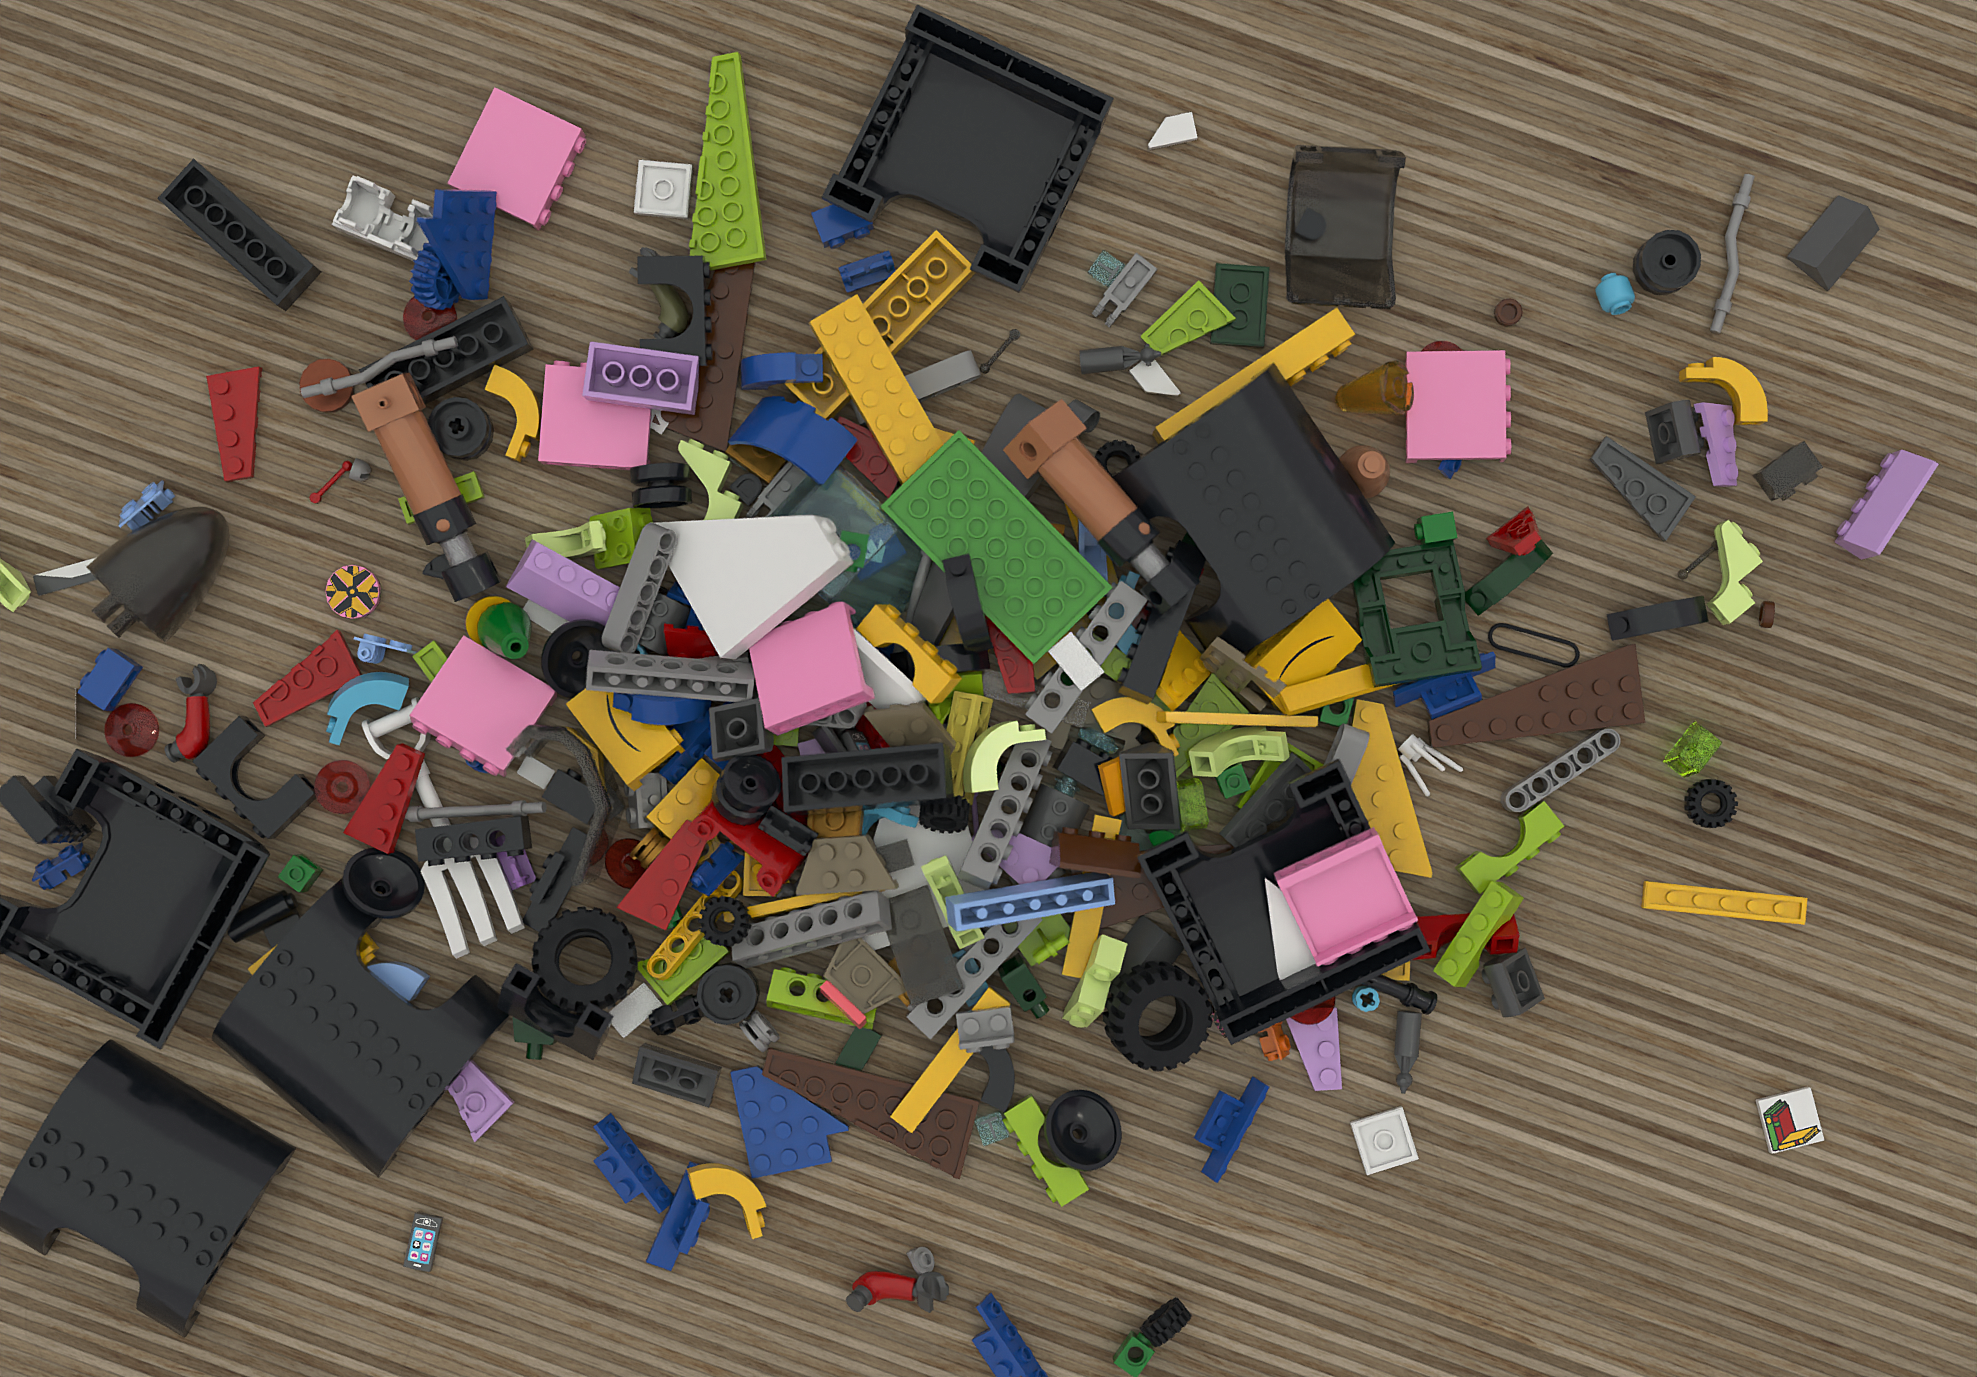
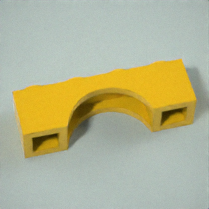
[856,604,962,703]

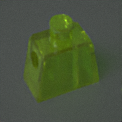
[1663,721,1722,778]
[1177,777,1209,832]

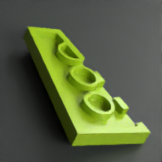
[1172,673,1249,778]

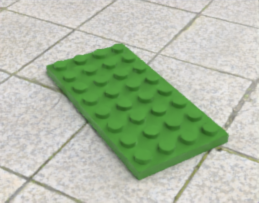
[880,430,1113,664]

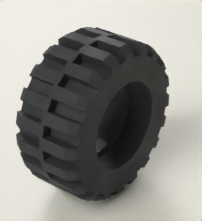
[531,906,638,1015]
[1103,961,1213,1072]

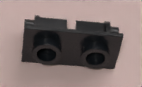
[758,805,819,856]
[648,994,705,1035]

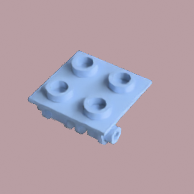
[118,480,175,531]
[354,634,417,664]

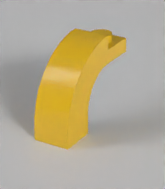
[1679,357,1768,425]
[485,365,542,462]
[1091,697,1180,757]
[687,1163,766,1239]

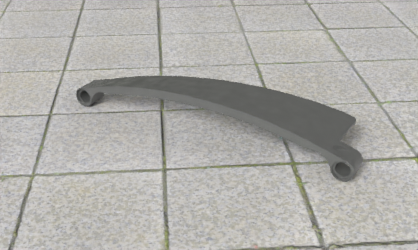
[903,394,1100,682]

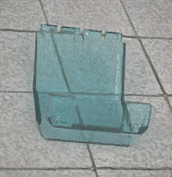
[769,465,933,629]

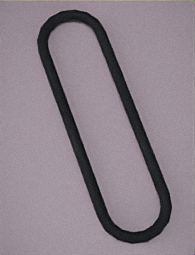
[1488,623,1580,667]

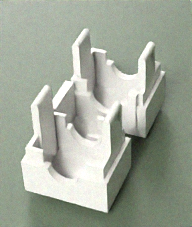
[332,176,433,261]

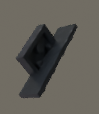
[522,827,597,932]

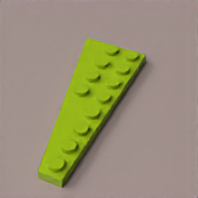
[689,52,767,270]

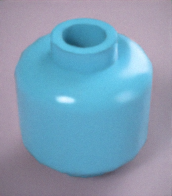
[1595,273,1635,315]

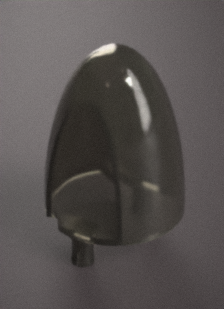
[86,507,230,643]

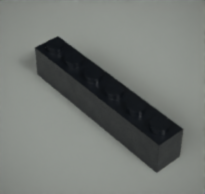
[1116,540,1206,705]

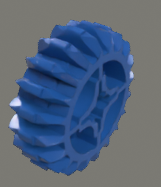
[409,243,460,310]

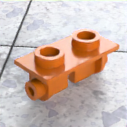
[1258,1021,1290,1061]

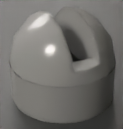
[349,458,371,482]

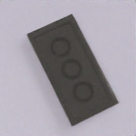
[886,885,964,1007]

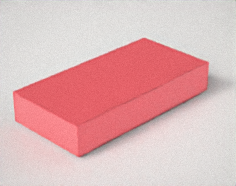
[820,980,867,1029]

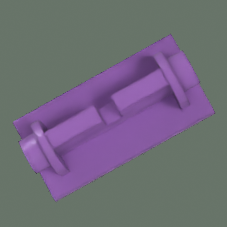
[496,835,536,890]

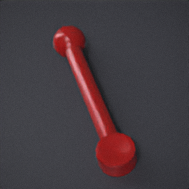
[310,461,353,504]

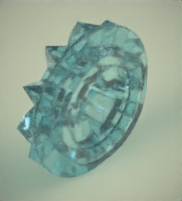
[1078,727,1119,754]

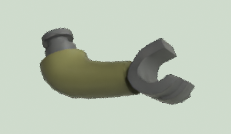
[629,247,689,339]

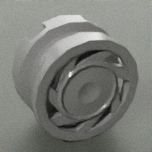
[739,1010,780,1053]

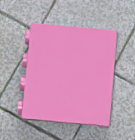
[447,87,586,230]
[1405,350,1511,463]
[538,361,652,470]
[749,601,875,735]
[410,635,557,777]
[1274,827,1418,966]

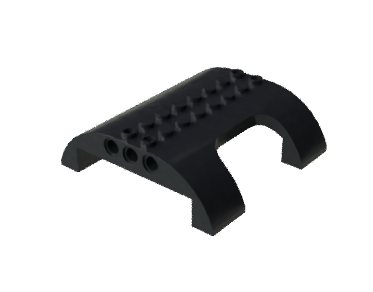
[821,5,1114,293]
[1110,362,1395,653]
[0,749,270,1049]
[1137,758,1430,1045]
[212,879,511,1178]
[0,1039,296,1338]

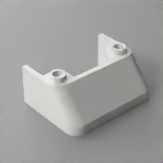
[853,628,929,709]

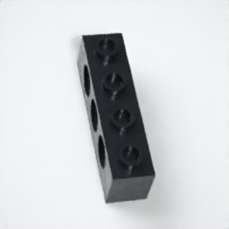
[415,816,532,866]

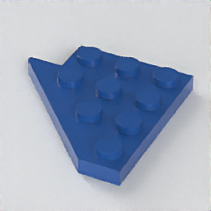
[417,189,497,300]
[730,1065,849,1179]

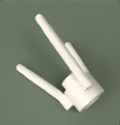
[1398,734,1463,796]

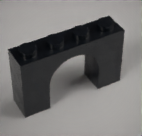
[637,256,713,366]
[192,716,321,839]
[0,775,97,844]
[497,963,614,1060]

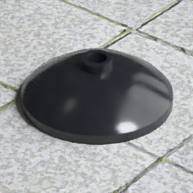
[541,619,615,699]
[342,847,425,919]
[1044,1090,1122,1172]

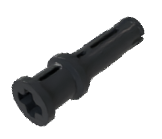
[1362,974,1438,1015]

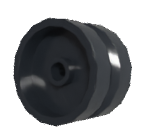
[1633,230,1701,295]
[428,397,494,461]
[630,463,692,509]
[712,755,781,825]
[697,962,760,1025]

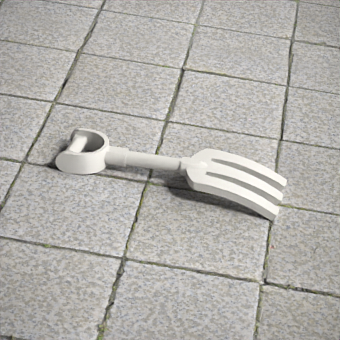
[362,697,525,959]

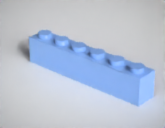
[945,872,1115,931]

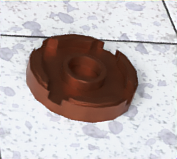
[299,359,354,413]

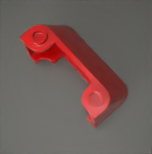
[687,799,811,897]

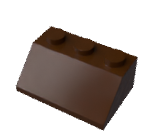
[1049,827,1141,878]

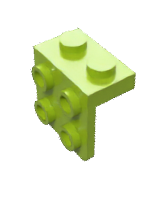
[589,508,653,569]

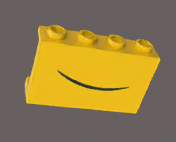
[1244,599,1362,715]
[566,688,685,791]

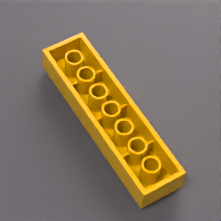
[784,230,975,421]
[808,294,944,485]
[1152,308,1355,444]

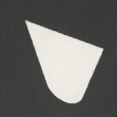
[1265,878,1316,980]

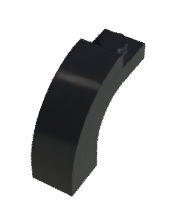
[942,553,993,655]
[1606,595,1709,641]
[890,643,990,679]
[949,1026,1015,1112]

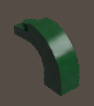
[1465,539,1553,616]

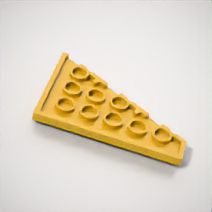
[1351,699,1432,878]

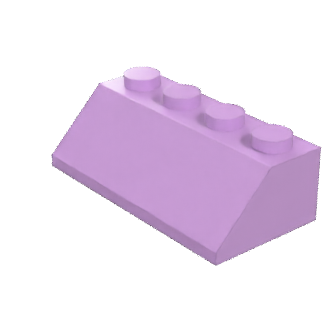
[582,342,699,415]
[1835,450,1939,560]
[506,539,620,626]

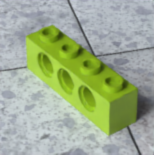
[766,967,877,1030]

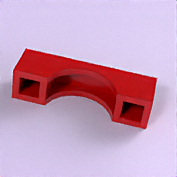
[1413,913,1520,960]

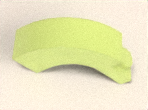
[525,520,606,559]
[963,721,1046,793]
[1189,726,1290,777]
[921,855,985,949]

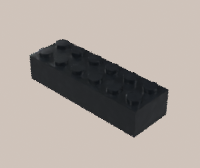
[157,158,321,311]
[359,296,534,404]
[782,743,953,816]

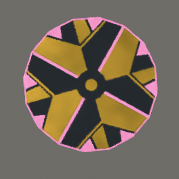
[325,565,381,619]

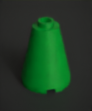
[477,602,532,659]

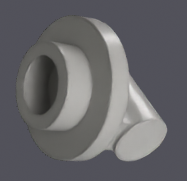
[906,1247,934,1277]

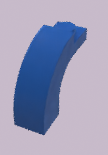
[741,352,823,390]
[613,692,712,725]

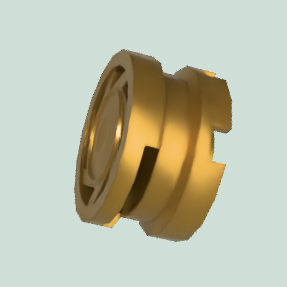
[629,827,670,869]

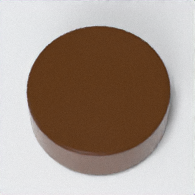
[1494,298,1522,327]
[1759,601,1775,628]

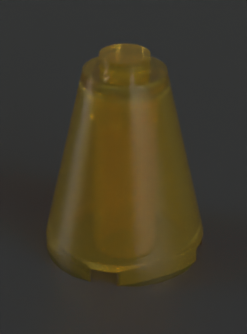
[1335,360,1414,415]

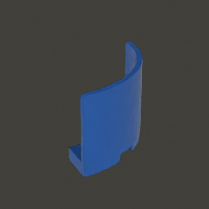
[728,396,858,485]

